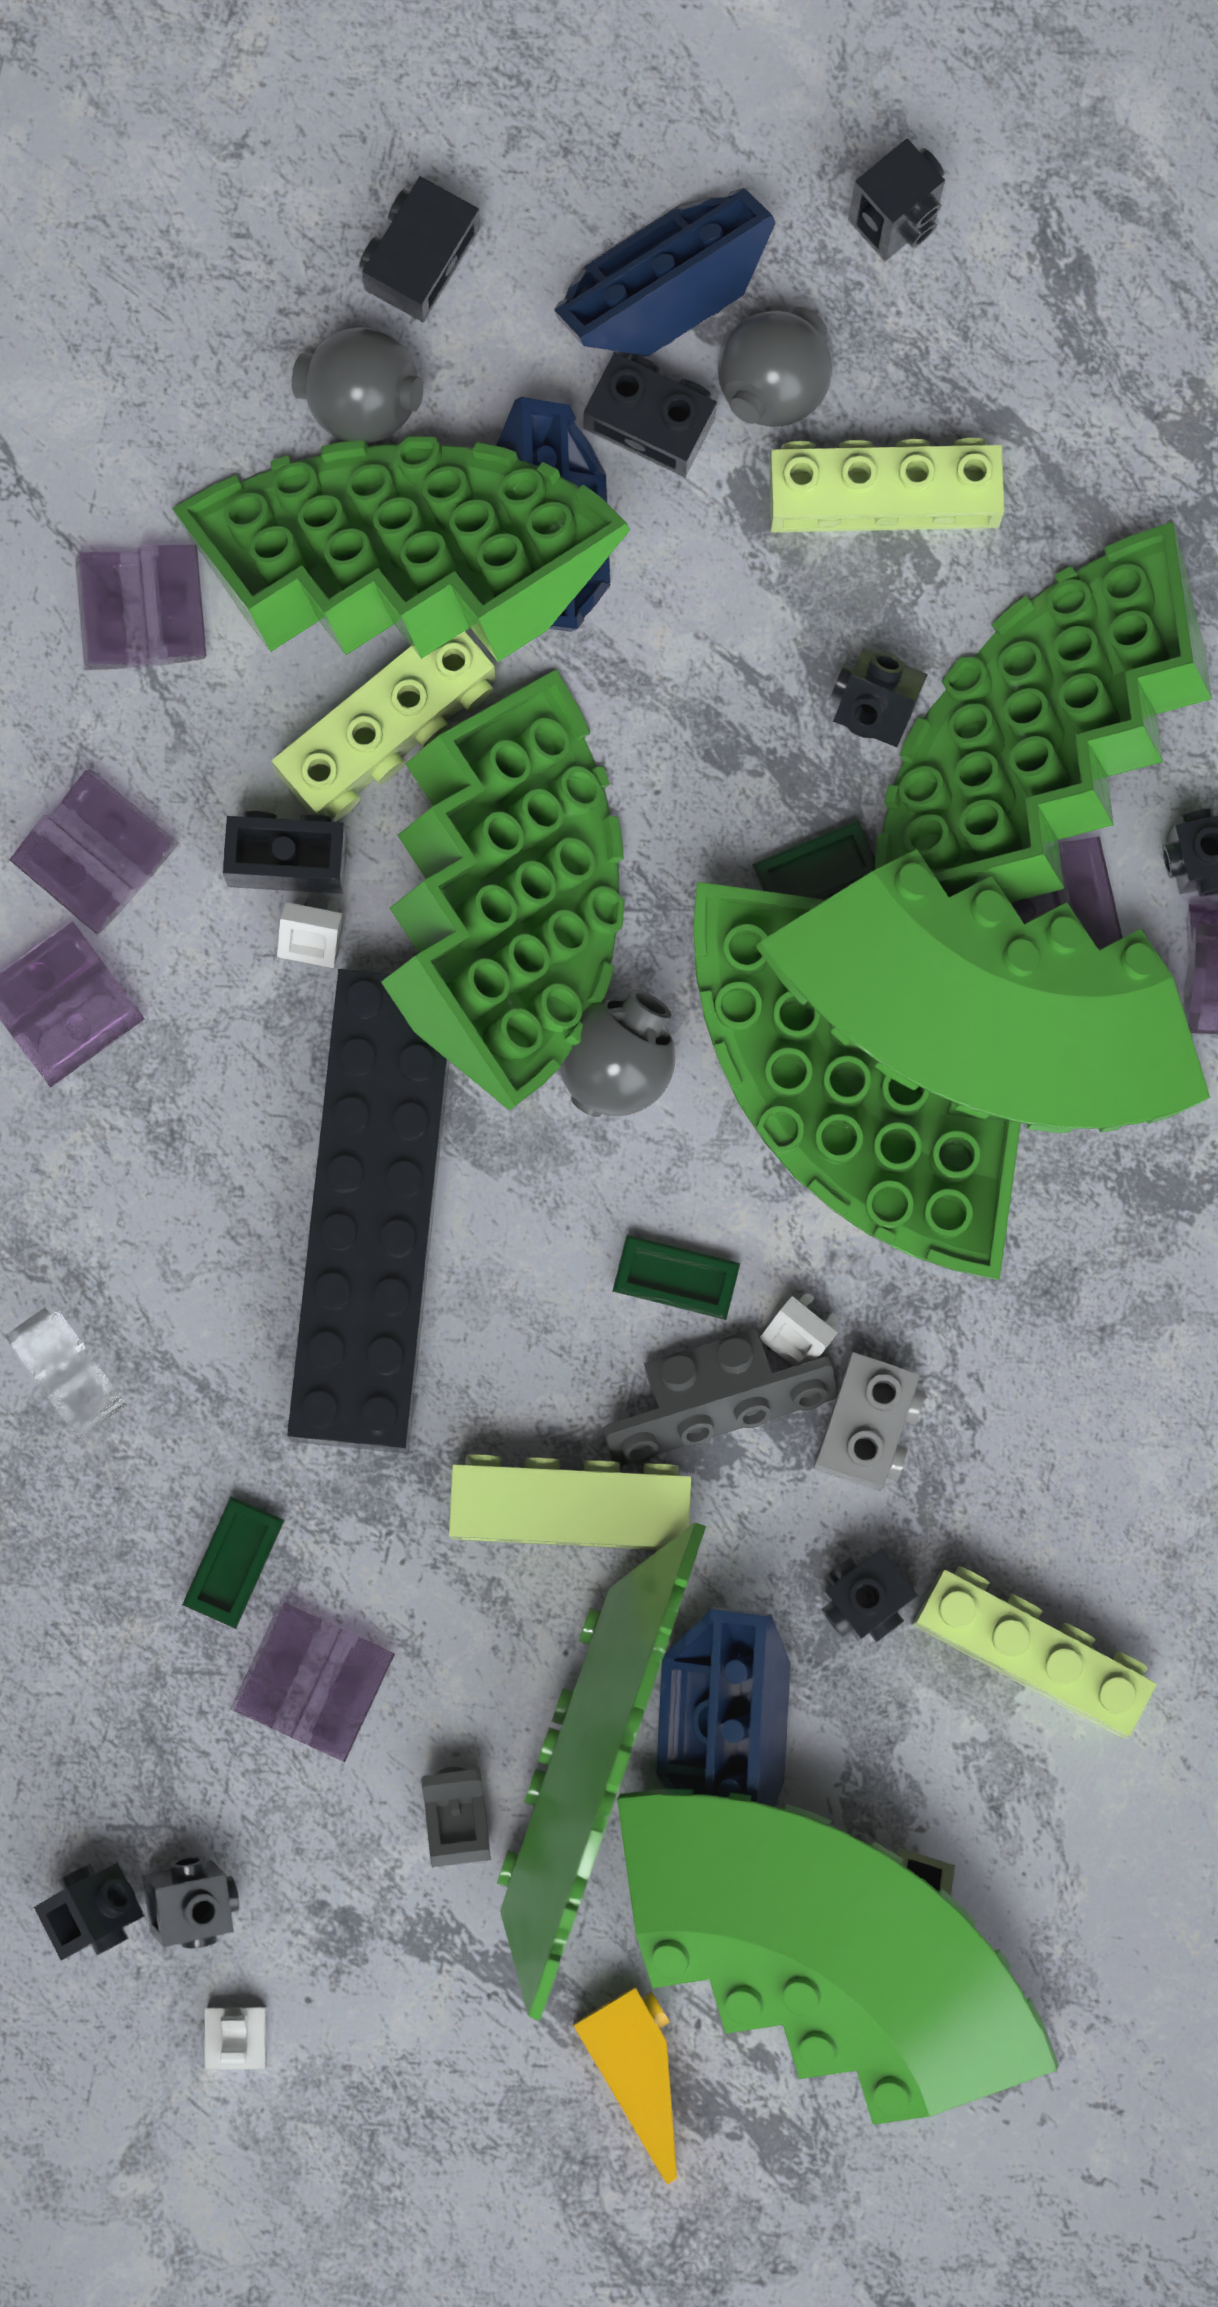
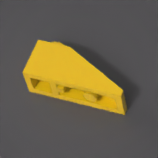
[573,1986,677,2185]

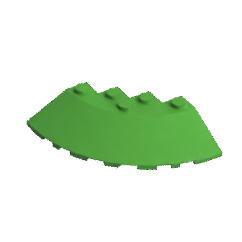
[172,436,630,662]
[875,522,1212,903]
[381,669,625,1110]
[756,849,1210,1133]
[693,882,1021,1281]
[497,1522,706,2021]
[617,1789,1059,2125]

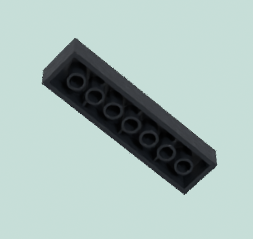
[287,969,450,1454]

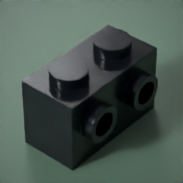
[848,138,945,262]
[359,176,480,323]
[583,352,717,478]
[223,811,347,894]

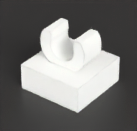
[277,894,342,968]
[760,1294,838,1367]
[204,2007,266,2069]

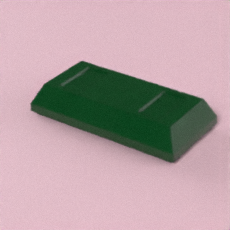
[752,820,875,899]
[612,1235,741,1320]
[182,1496,285,1629]

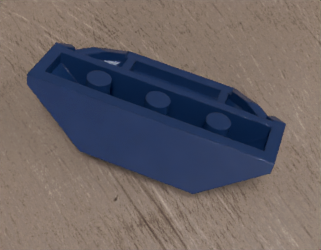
[554,188,775,356]
[496,397,610,632]
[656,1607,791,1807]

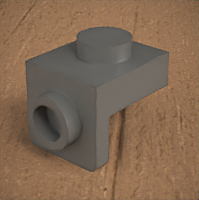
[421,1767,491,1867]

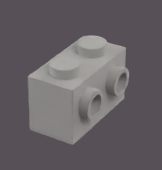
[813,1352,926,1491]

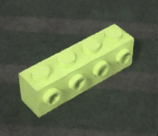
[769,438,1004,533]
[271,631,496,821]
[449,1455,691,1550]
[912,1566,1157,1738]

